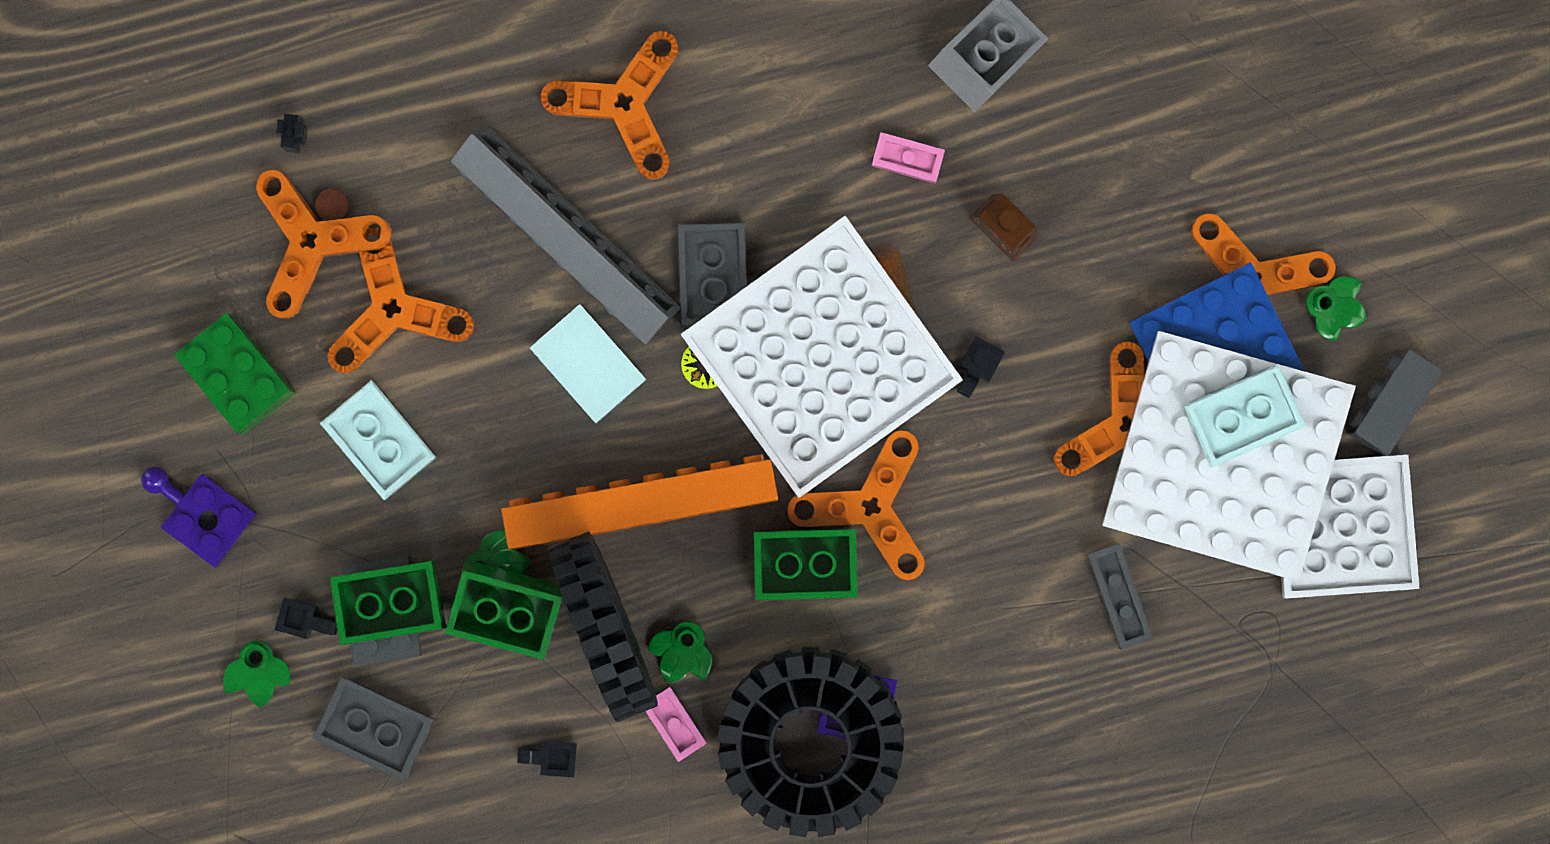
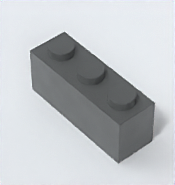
[1348,349,1443,456]

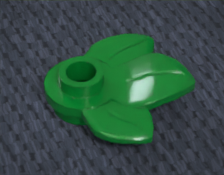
[1305,276,1366,341]
[466,530,531,574]
[648,621,713,683]
[223,640,290,708]

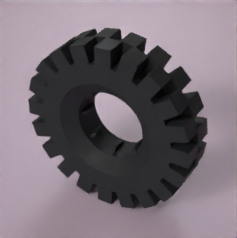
[548,531,658,722]
[718,647,904,837]

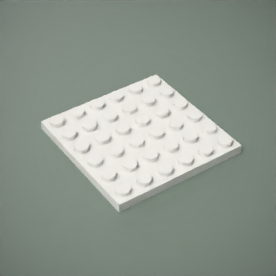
[681,216,963,498]
[1102,331,1356,581]

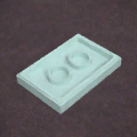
[530,304,646,424]
[1183,364,1306,468]
[320,380,437,500]

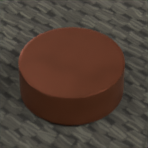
[315,189,350,221]

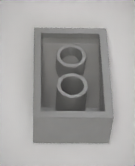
[928,0,1048,112]

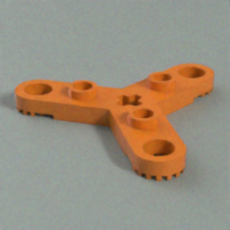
[540,31,678,180]
[256,170,392,319]
[1191,214,1336,295]
[327,228,474,374]
[1053,341,1145,476]
[787,431,925,580]

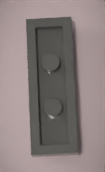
[1087,543,1153,650]

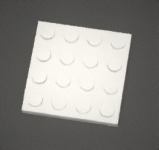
[1281,455,1419,598]

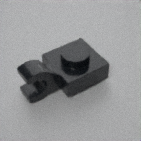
[276,113,307,153]
[957,336,1005,398]
[274,597,338,639]
[517,740,577,778]

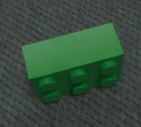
[174,312,297,435]
[754,529,858,600]
[445,559,562,660]
[330,561,446,645]

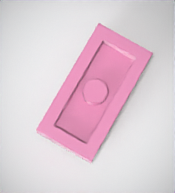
[871,132,945,184]
[646,686,707,762]

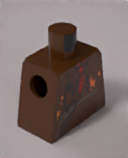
[969,193,1037,262]

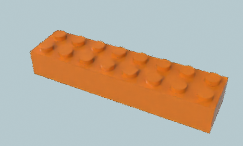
[501,454,778,549]

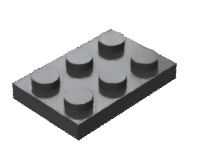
[678,223,747,326]
[341,556,422,665]
[313,676,434,781]

